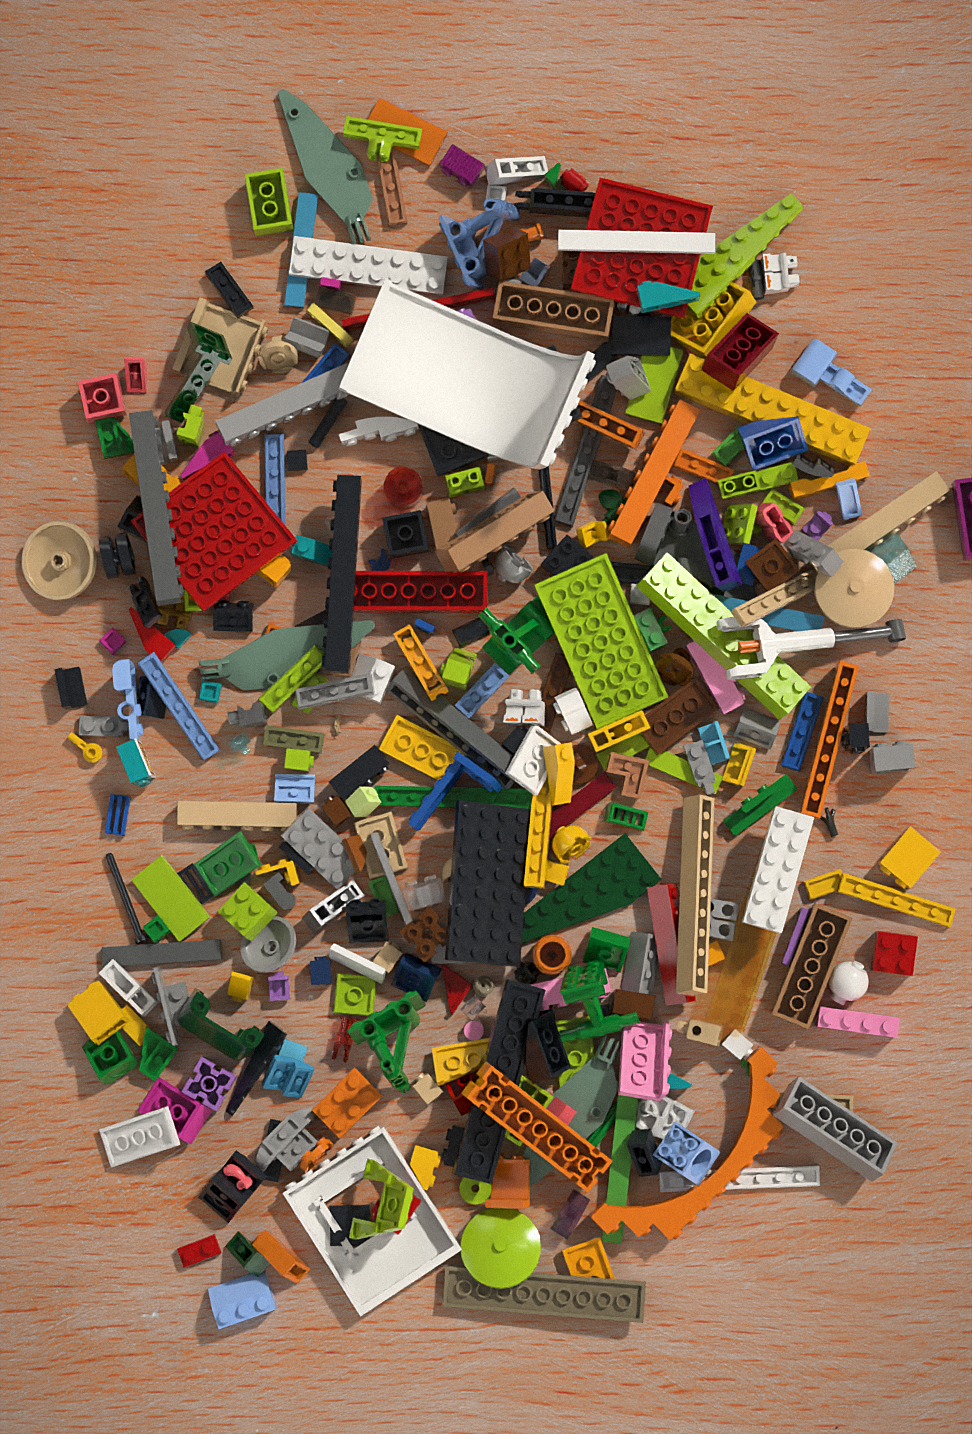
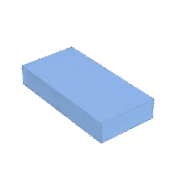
[835,478,862,520]

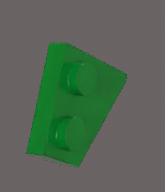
[95,417,134,459]
[139,1027,178,1081]

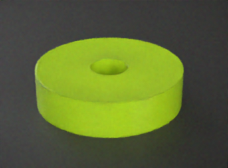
[460,1177,491,1205]

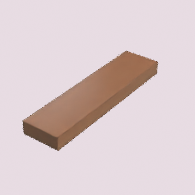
[377,148,408,227]

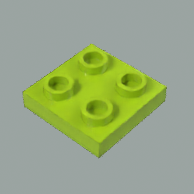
[723,504,761,544]

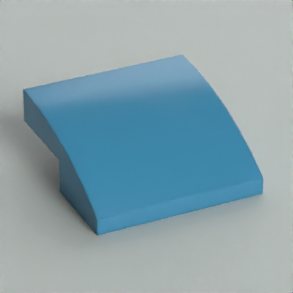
[262,1054,314,1098]

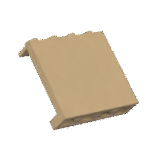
[173,298,268,397]

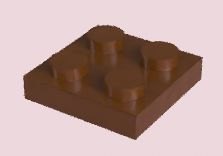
[744,539,800,592]

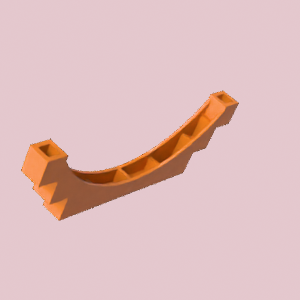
[589,1046,784,1240]

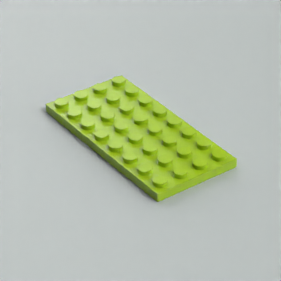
[534,553,668,729]

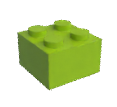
[217,882,278,942]

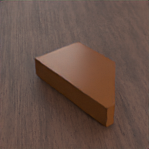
[342,835,367,873]

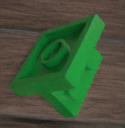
[582,927,630,973]

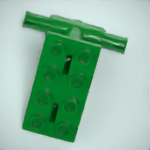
[478,596,554,675]
[559,960,640,1043]
[347,991,426,1093]

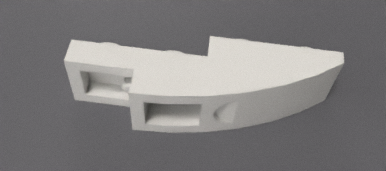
[339,417,419,446]

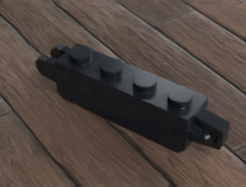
[514,188,596,218]

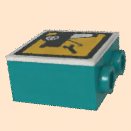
[116,738,156,788]

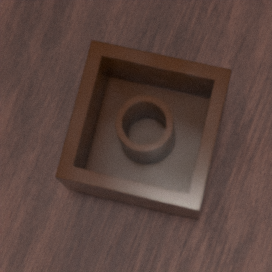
[483,226,531,282]

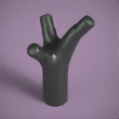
[820,807,838,837]

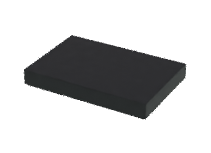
[612,316,671,356]

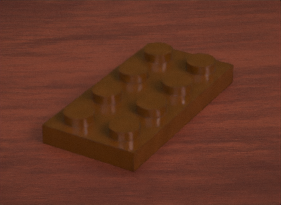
[640,677,719,756]

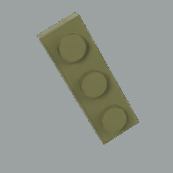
[263,725,325,754]

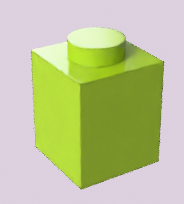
[284,748,314,772]

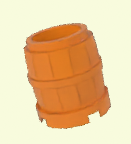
[532,935,572,975]

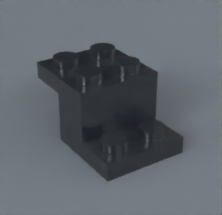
[198,1150,267,1223]

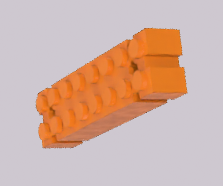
[462,1061,613,1193]

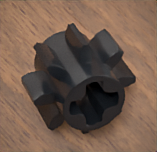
[514,960,539,985]

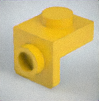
[576,521,609,548]

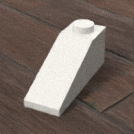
[485,156,548,186]

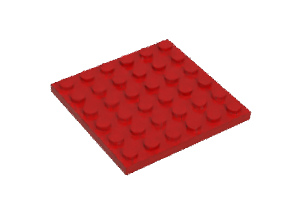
[571,177,713,319]
[131,451,297,613]

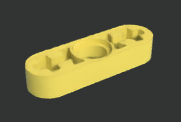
[306,303,354,348]

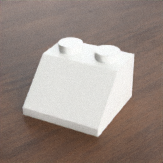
[351,654,396,705]

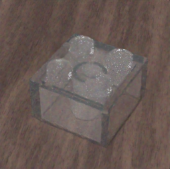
[402,875,448,912]

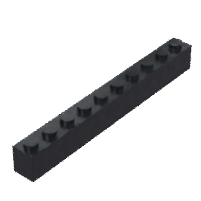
[321,475,362,674]

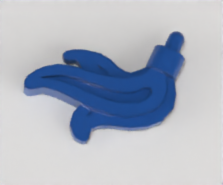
[368,549,391,571]

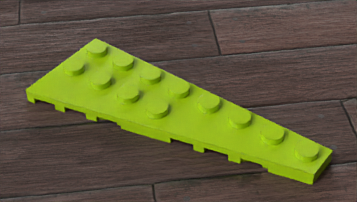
[687,193,803,319]

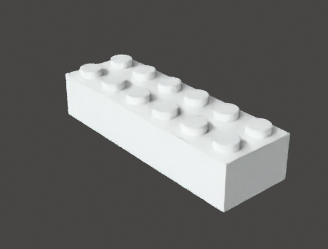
[741,806,814,934]

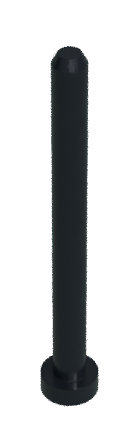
[106,853,148,944]

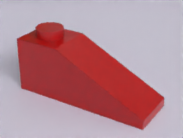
[129,607,177,664]

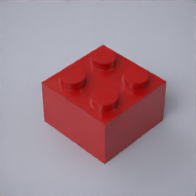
[870,931,918,976]

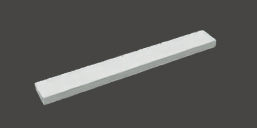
[558,230,715,254]
[659,1165,820,1192]

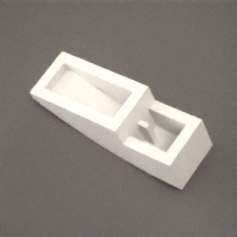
[99,959,158,1016]

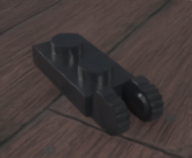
[129,576,162,628]

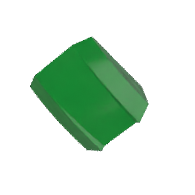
[82,1030,138,1084]

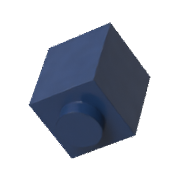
[310,956,332,985]

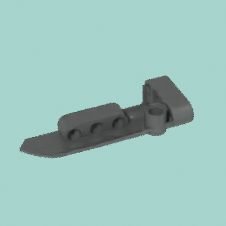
[634,502,758,601]

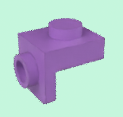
[268,972,290,1001]

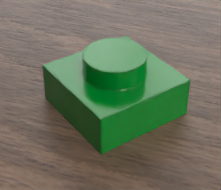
[143,915,171,944]

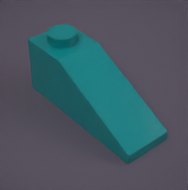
[637,281,700,313]
[291,535,332,567]

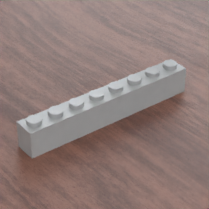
[216,362,349,446]

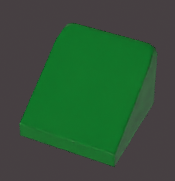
[545,163,561,189]

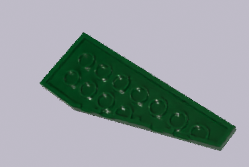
[522,833,662,943]

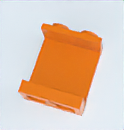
[485,1154,530,1209]

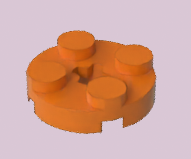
[299,1137,334,1173]

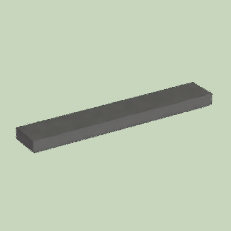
[102,940,222,967]

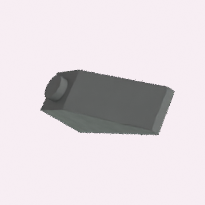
[302,880,365,933]

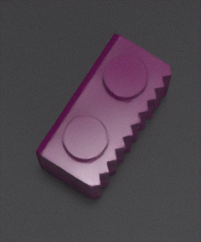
[440,144,485,187]

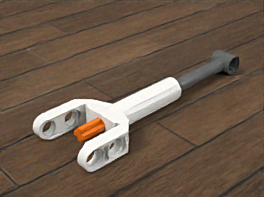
[716,617,906,680]

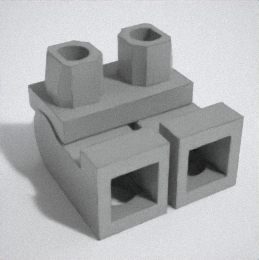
[709,899,739,941]

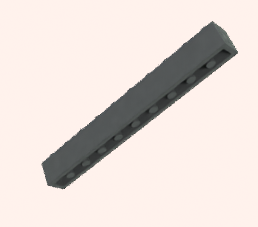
[129,410,184,606]

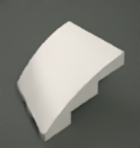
[636,1095,695,1139]

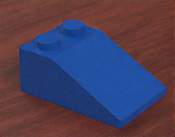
[738,416,808,471]

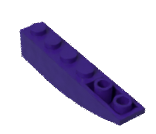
[688,478,742,592]

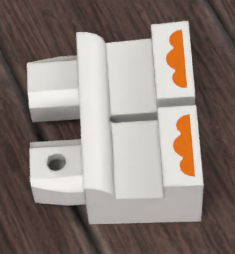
[761,253,800,295]
[503,689,545,726]

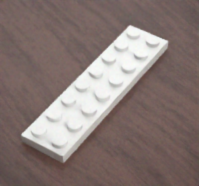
[289,236,448,296]

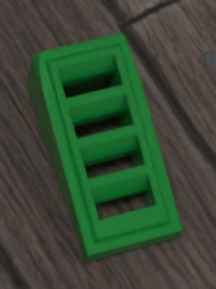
[604,802,649,831]

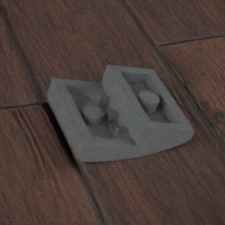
[792,453,834,477]

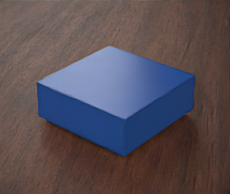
[414,618,435,635]

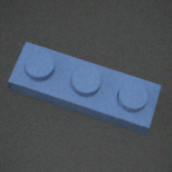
[455,663,509,719]

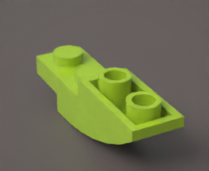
[718,462,799,499]

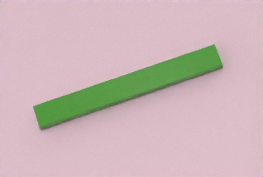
[601,1095,638,1244]

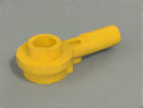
[67,732,103,763]

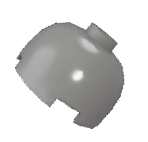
[494,545,533,583]

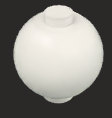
[829,961,869,1005]

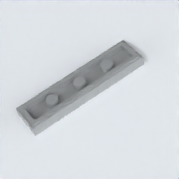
[295,673,375,709]

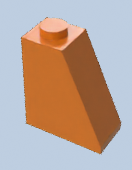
[252,1230,311,1284]

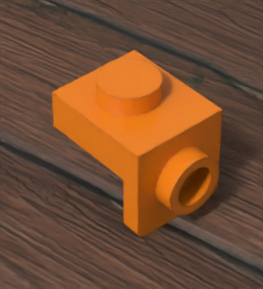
[664,476,684,508]

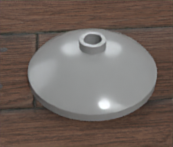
[241,916,296,973]

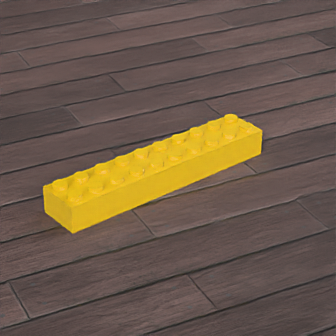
[674,353,871,467]

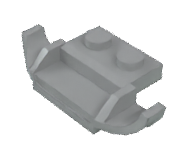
[256,1108,318,1172]

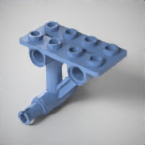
[439,198,521,290]

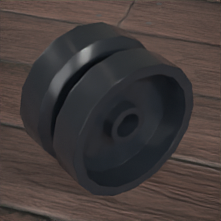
[99,532,136,580]

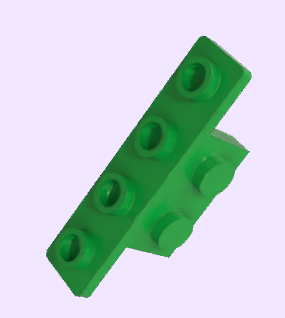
[724,774,797,836]

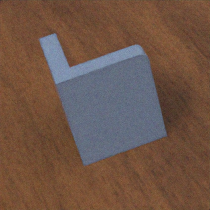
[519,258,551,287]

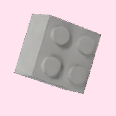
[868,741,915,774]

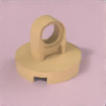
[259,335,298,373]

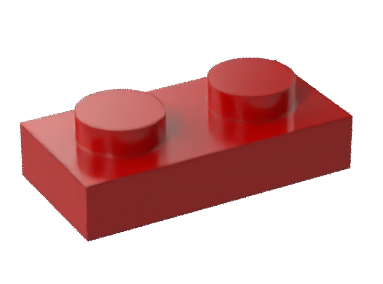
[177,1234,222,1267]

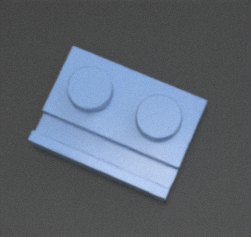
[274,774,315,804]

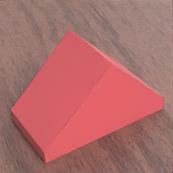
[124,357,147,393]
[547,1093,577,1125]

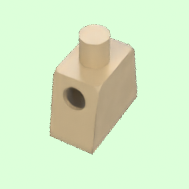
[676,1019,724,1047]

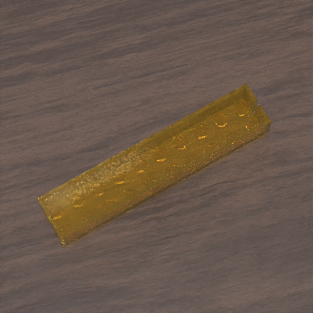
[705,831,776,1032]

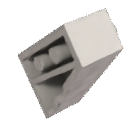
[606,356,651,400]

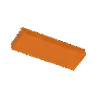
[673,448,734,486]

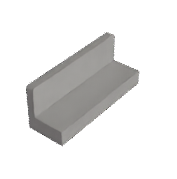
[622,931,658,995]

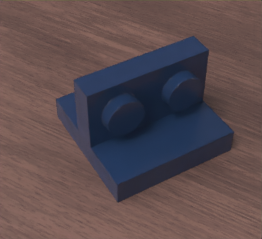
[391,952,442,1002]

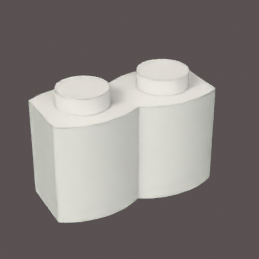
[553,688,593,735]

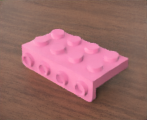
[618,1021,672,1102]

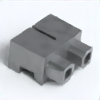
[227,702,268,728]

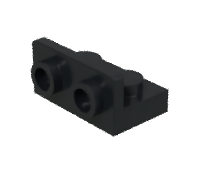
[213,600,254,632]

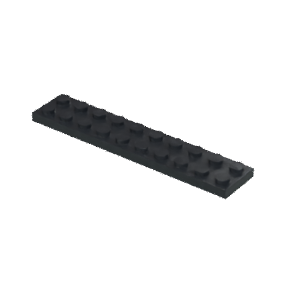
[452,979,546,1184]

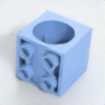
[653,1122,720,1186]

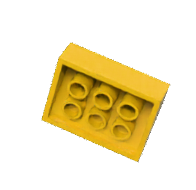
[670,282,757,359]

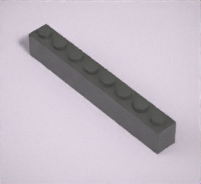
[386,667,515,790]

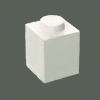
[721,1029,753,1060]

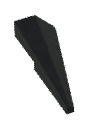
[226,1021,288,1116]

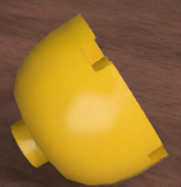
[552,825,592,864]

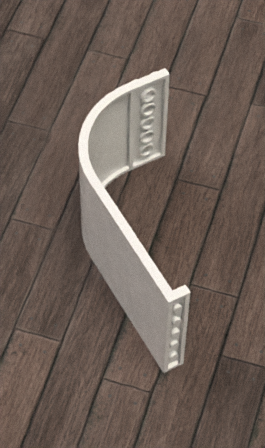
[338,278,596,469]

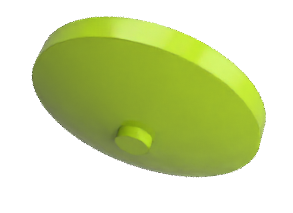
[461,1208,541,1289]

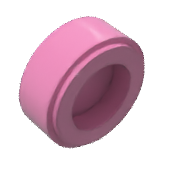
[464,1021,484,1041]

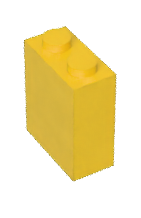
[878,826,941,889]
[67,980,130,1045]

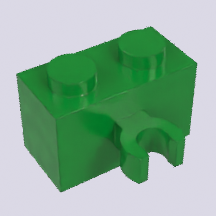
[634,608,672,654]

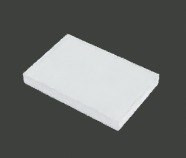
[505,724,561,795]

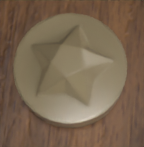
[473,975,494,996]

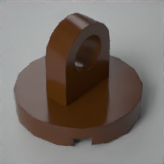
[655,648,693,686]
[572,745,598,784]

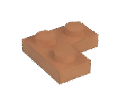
[606,752,649,799]

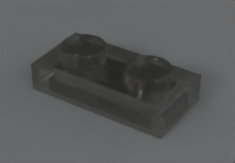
[315,286,357,315]

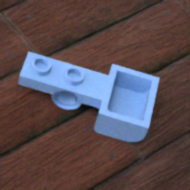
[791,338,872,407]
[112,659,143,741]

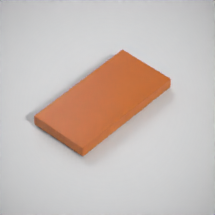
[368,97,448,167]

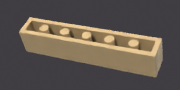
[177,801,298,831]

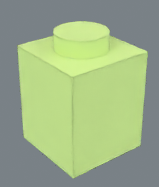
[345,787,381,817]

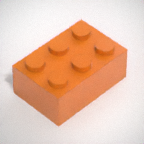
[312,1067,383,1139]

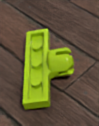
[343,116,422,163]

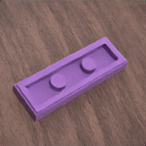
[780,907,810,966]

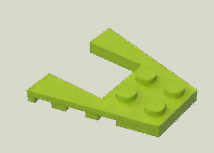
[349,1158,414,1240]

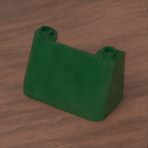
[178,988,264,1061]

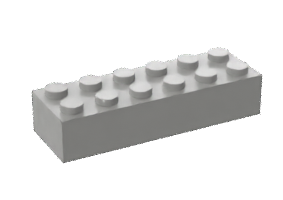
[773,1077,898,1182]

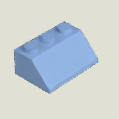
[208,1270,278,1329]

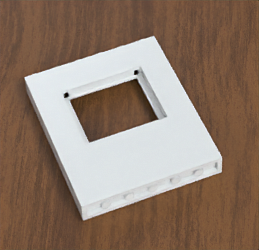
[283,1126,462,1316]

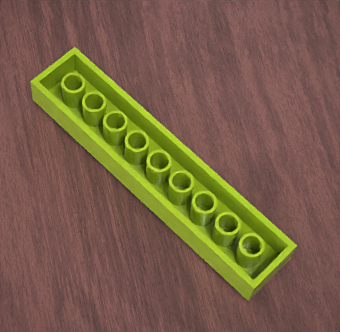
[636,553,811,720]

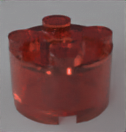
[384,467,423,509]

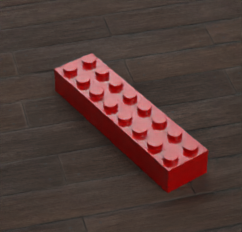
[330,571,487,614]

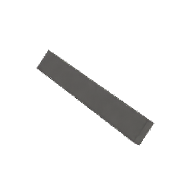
[554,375,617,528]

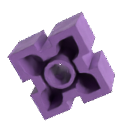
[182,1056,238,1111]

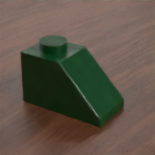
[225,1231,270,1277]

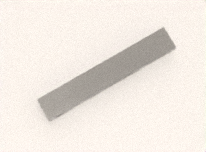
[370,832,416,945]

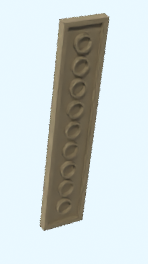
[443,1266,646,1323]

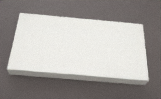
[99,1106,180,1168]

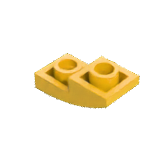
[545,860,569,885]

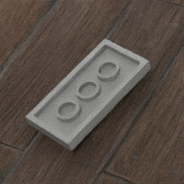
[281,807,355,890]

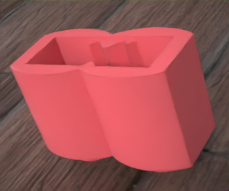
[755,503,793,543]

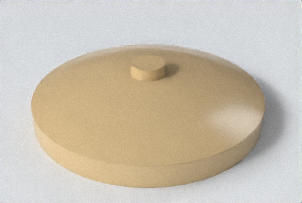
[22,521,97,600]
[814,549,894,628]

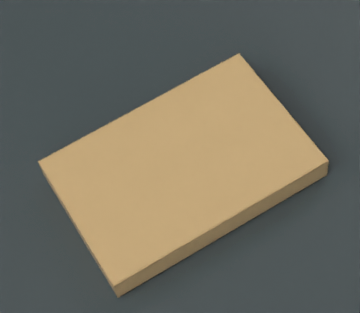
[354,812,408,880]

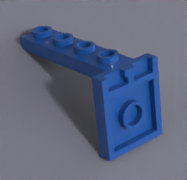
[408,752,503,831]

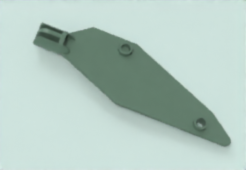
[278,89,373,244]
[198,620,375,690]
[523,1035,621,1186]

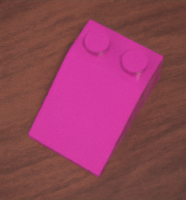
[138,1077,212,1144]

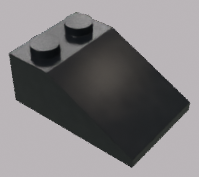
[526,1011,571,1084]

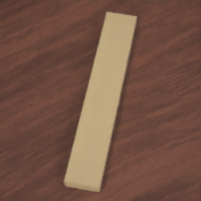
[731,569,817,628]

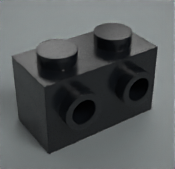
[841,723,870,754]
[627,1128,662,1177]

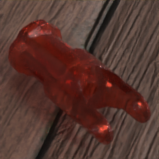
[331,1015,358,1063]

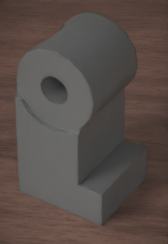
[263,872,296,910]

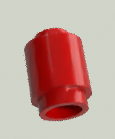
[560,168,589,192]

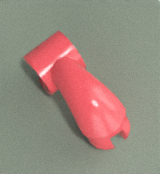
[223,1164,252,1190]

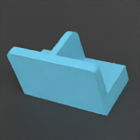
[698,721,730,765]

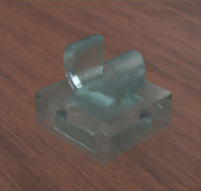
[228,732,251,756]

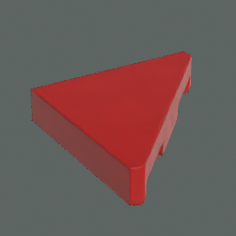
[442,964,473,1015]

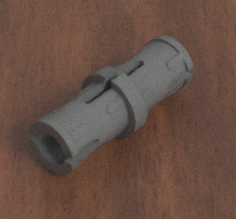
[748,259,764,300]

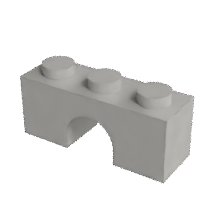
[783,530,844,577]

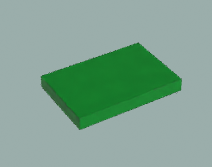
[194,832,262,897]

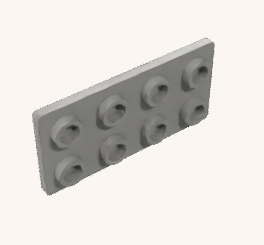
[151,967,189,1046]

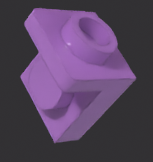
[801,510,833,541]

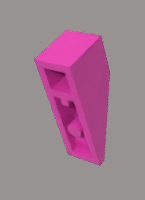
[181,431,235,481]

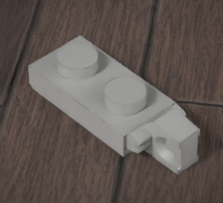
[79,716,129,737]
[683,740,716,796]

